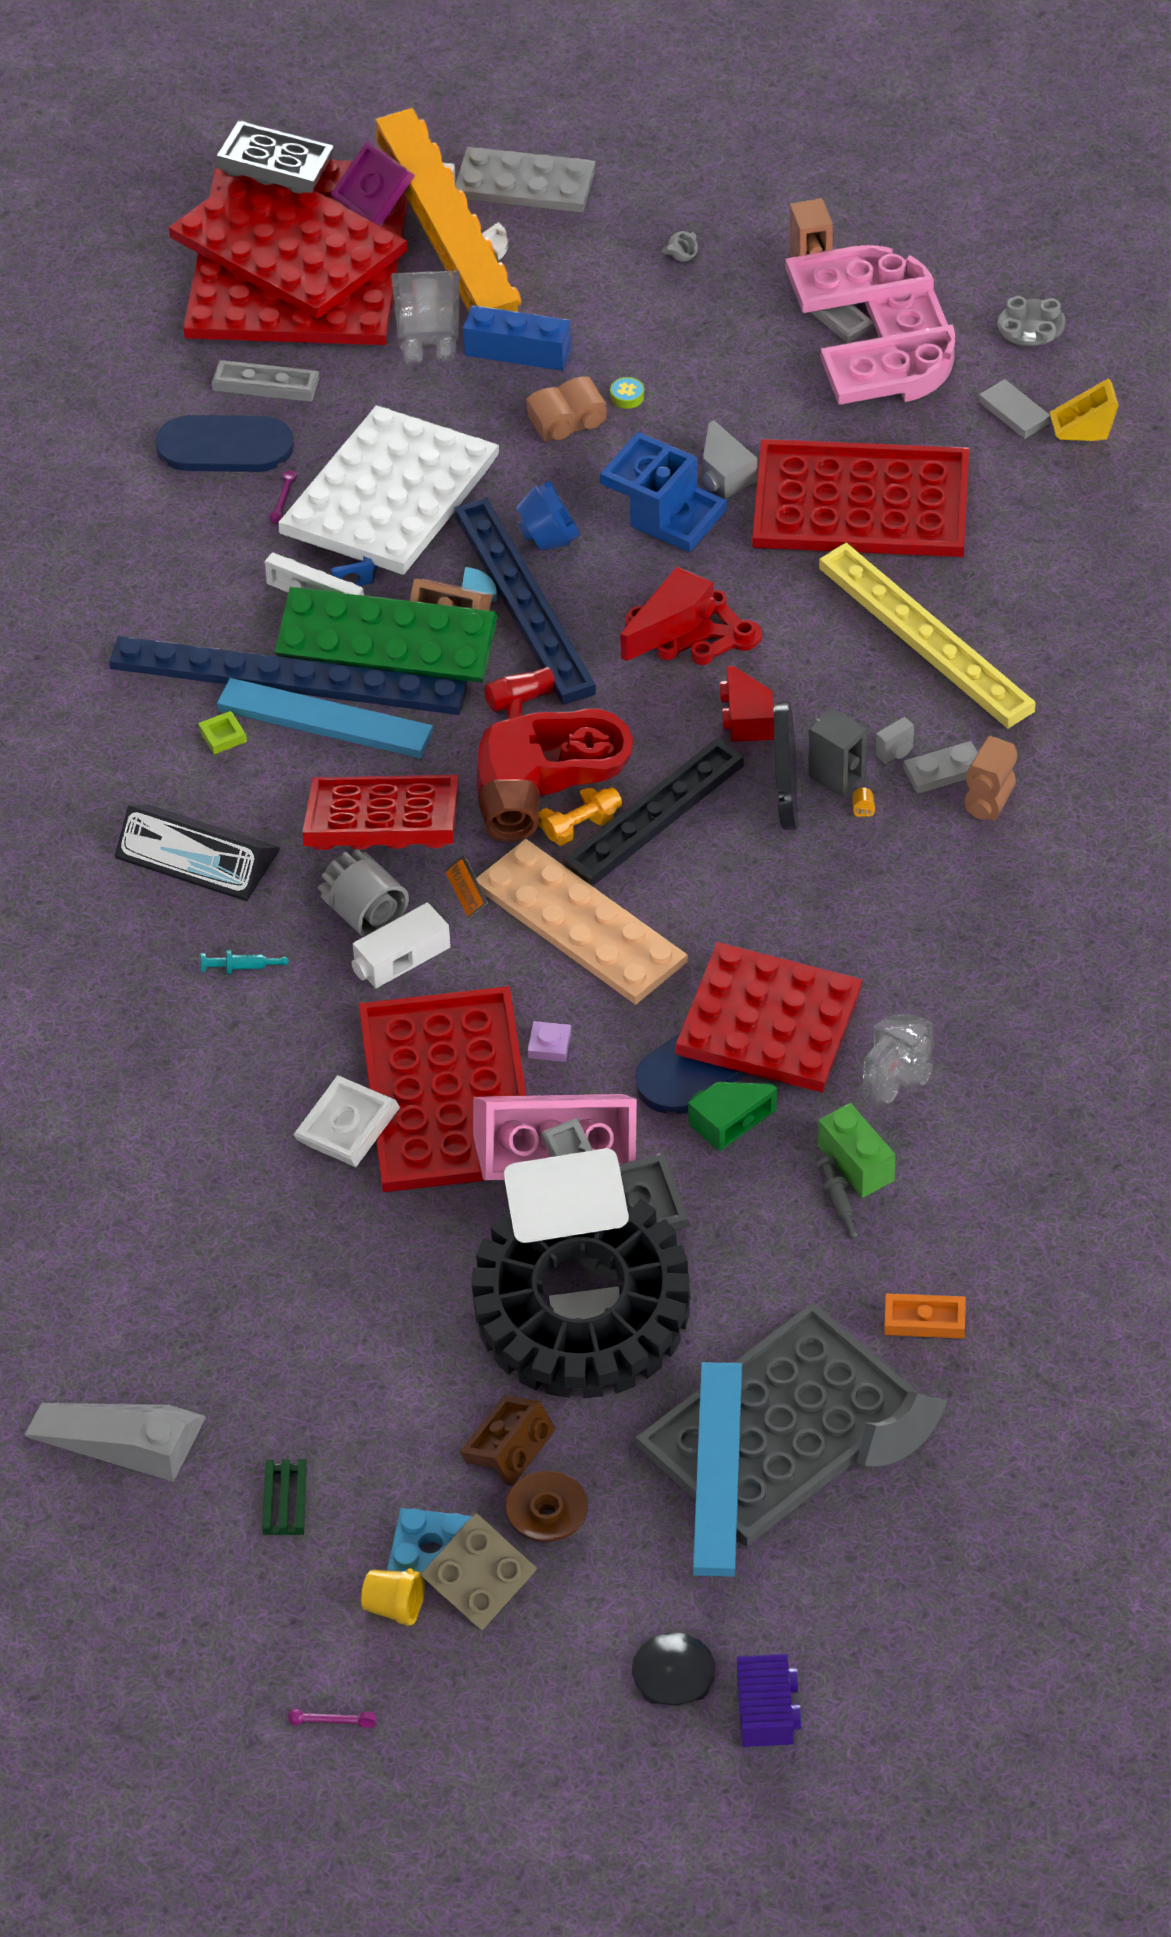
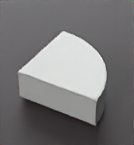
[482,223,508,261]

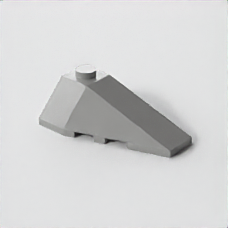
[25,1403,206,1482]

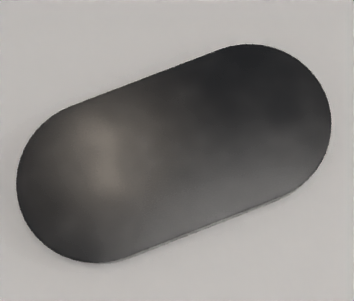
[774,701,798,830]

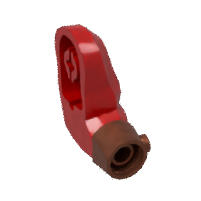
[476,709,634,842]

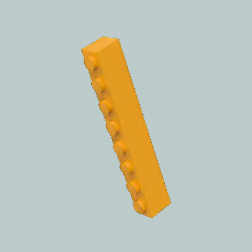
[376,108,521,312]

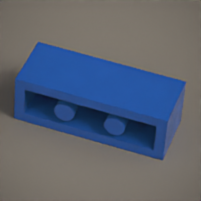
[463,305,572,371]

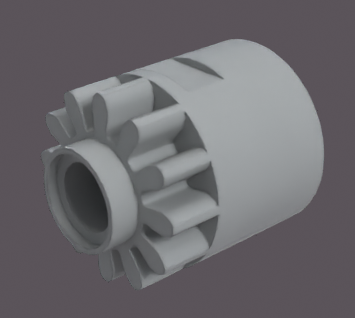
[318,849,409,937]

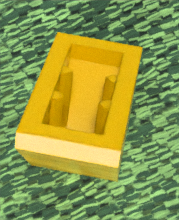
[1050,378,1119,441]

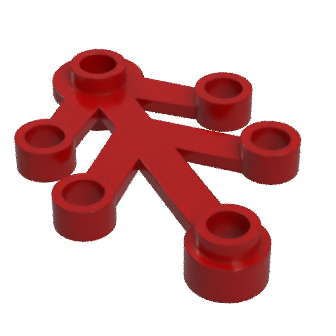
[625,590,762,665]

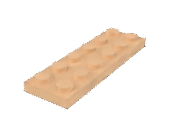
[476,839,688,1005]

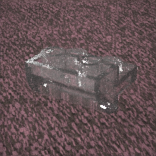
[863,1014,935,1112]

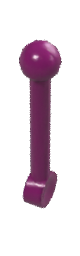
[269,470,297,523]
[288,1709,376,1728]

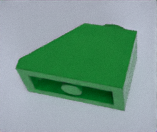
[688,1082,777,1152]

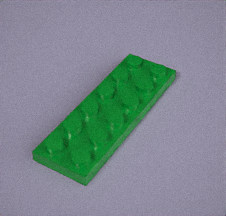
[275,587,497,683]

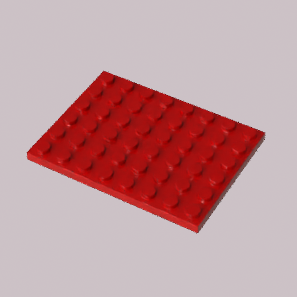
[183,159,409,345]

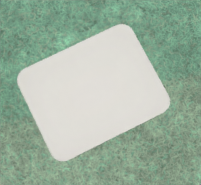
[504,1149,629,1243]

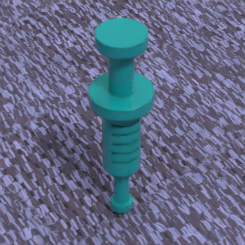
[200,950,289,975]

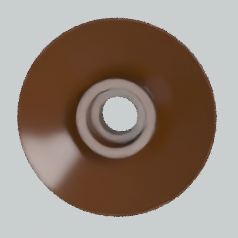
[506,1470,588,1542]

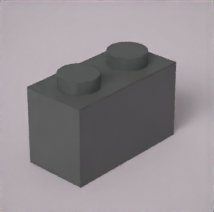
[808,708,867,797]

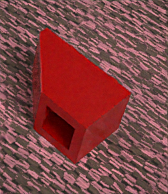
[720,666,774,742]

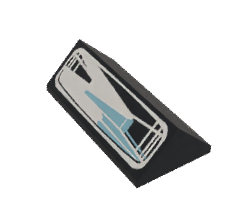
[115,804,280,901]

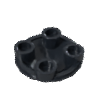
[632,1632,715,1706]

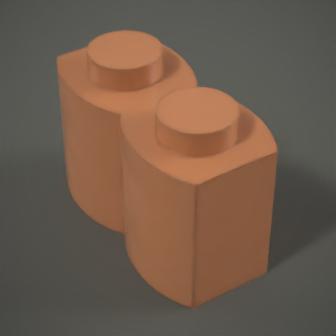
[526,376,607,442]
[965,736,1017,821]

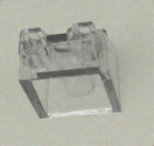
[391,271,459,364]

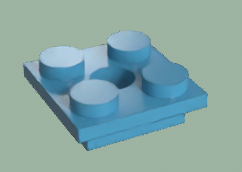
[387,1508,472,1573]

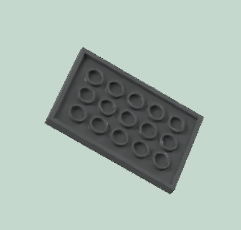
[636,1302,919,1547]

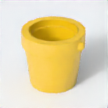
[361,1568,425,1626]

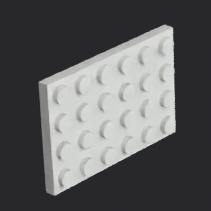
[279,405,499,575]

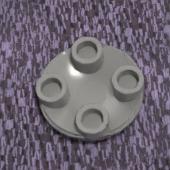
[997,296,1065,346]

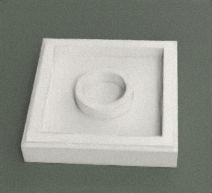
[293,1075,400,1167]

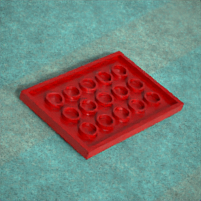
[169,175,408,319]
[752,439,969,557]
[359,986,527,1192]

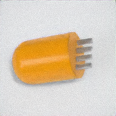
[852,787,875,817]

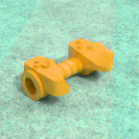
[538,787,622,846]

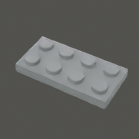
[455,147,596,212]

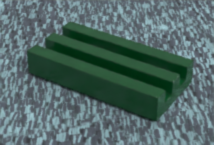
[262,1459,307,1535]

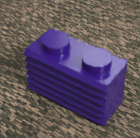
[737,1653,801,1747]

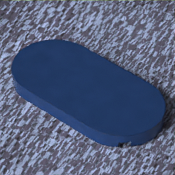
[156,415,294,472]
[636,1033,747,1114]

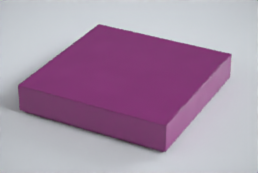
[330,140,415,226]

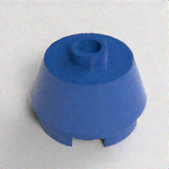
[516,481,581,551]

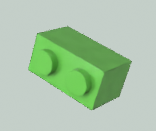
[818,1103,895,1198]

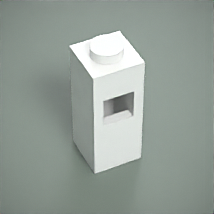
[352,902,450,989]

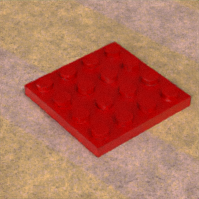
[302,775,459,850]
[675,942,863,1093]

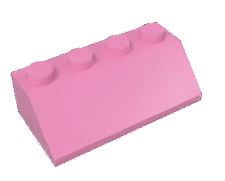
[473,1094,637,1180]

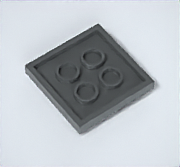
[215,121,333,193]

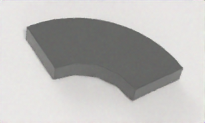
[856,1391,947,1467]

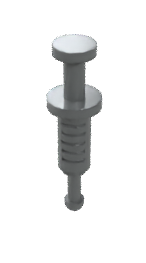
[817,1156,858,1239]

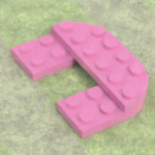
[785,245,955,405]

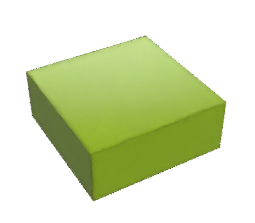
[198,711,247,754]

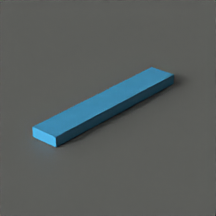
[217,678,433,759]
[693,1362,742,1577]

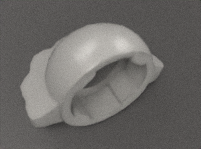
[662,231,698,262]

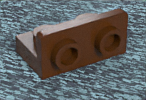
[460,1395,555,1485]

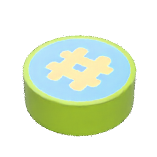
[610,377,644,409]

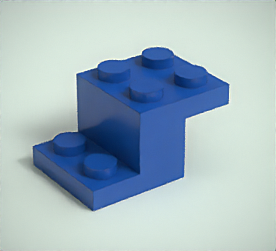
[600,432,727,553]

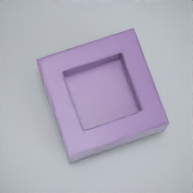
[528,1021,572,1062]

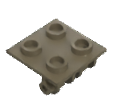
[420,1513,538,1631]

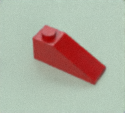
[620,567,716,661]

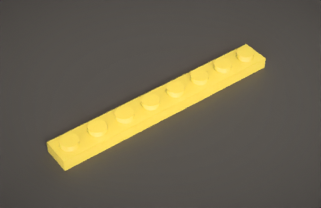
[819,543,1036,729]

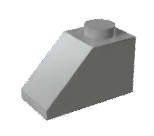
[702,420,757,499]

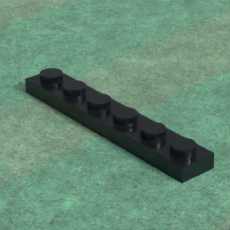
[564,738,744,886]

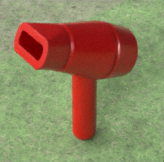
[484,667,555,720]

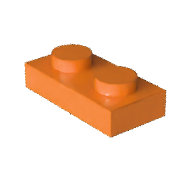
[884,1293,966,1338]

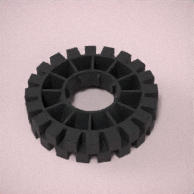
[471,1192,691,1399]

